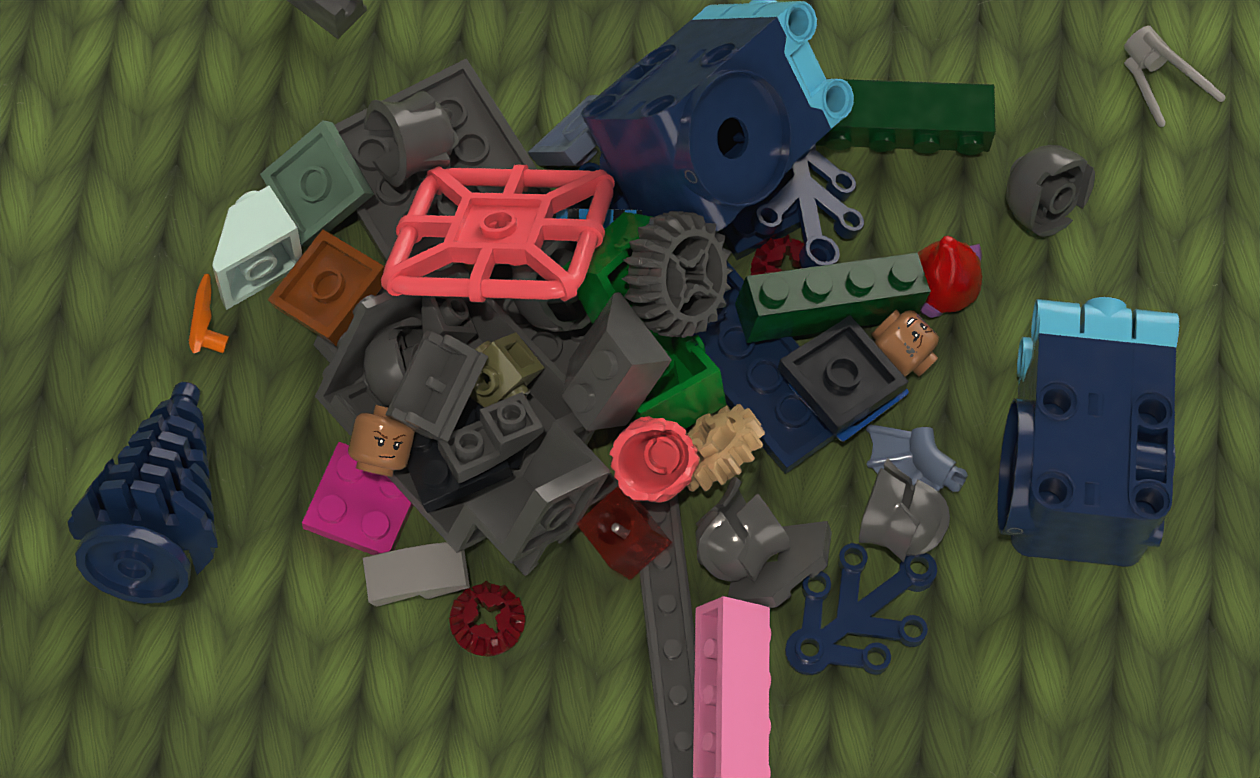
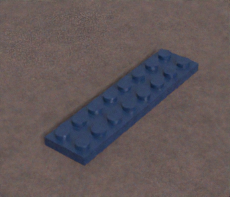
[566,191,837,474]

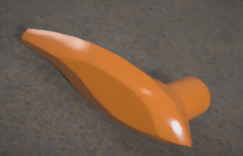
[189,274,229,353]

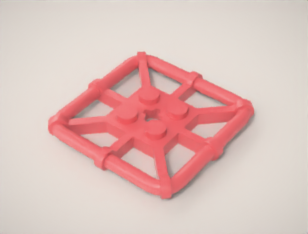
[381,165,615,303]

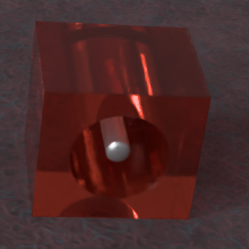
[576,486,672,580]

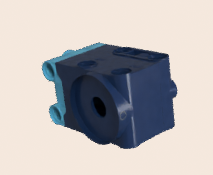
[581,0,854,231]
[997,297,1179,567]

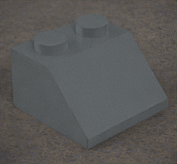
[561,293,672,431]

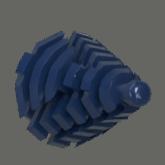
[67,382,218,604]

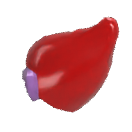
[918,236,983,318]

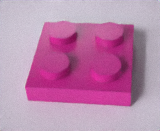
[302,442,414,555]

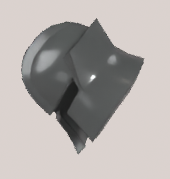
[364,91,459,187]
[859,458,950,562]
[695,477,791,583]

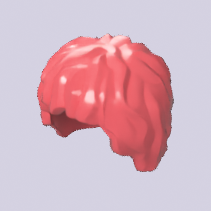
[610,416,700,503]

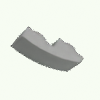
[363,542,470,607]

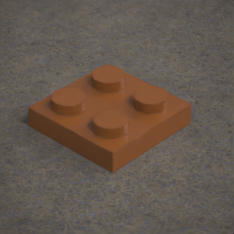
[268,229,385,346]

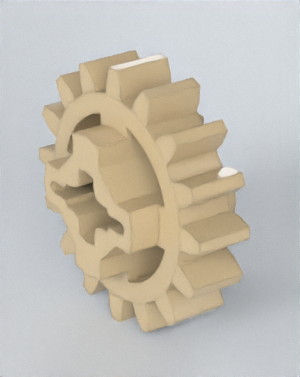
[686,404,765,492]

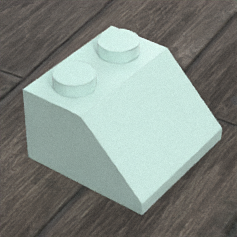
[212,186,303,310]

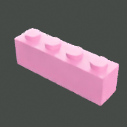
[693,596,771,778]

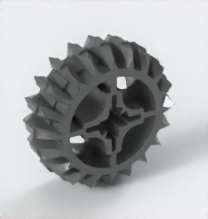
[622,211,733,338]

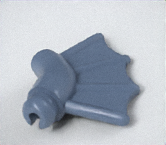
[866,425,968,492]

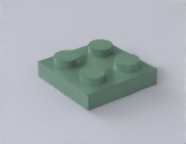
[260,120,374,247]

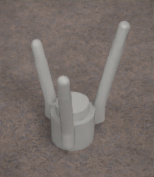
[1124,26,1225,127]

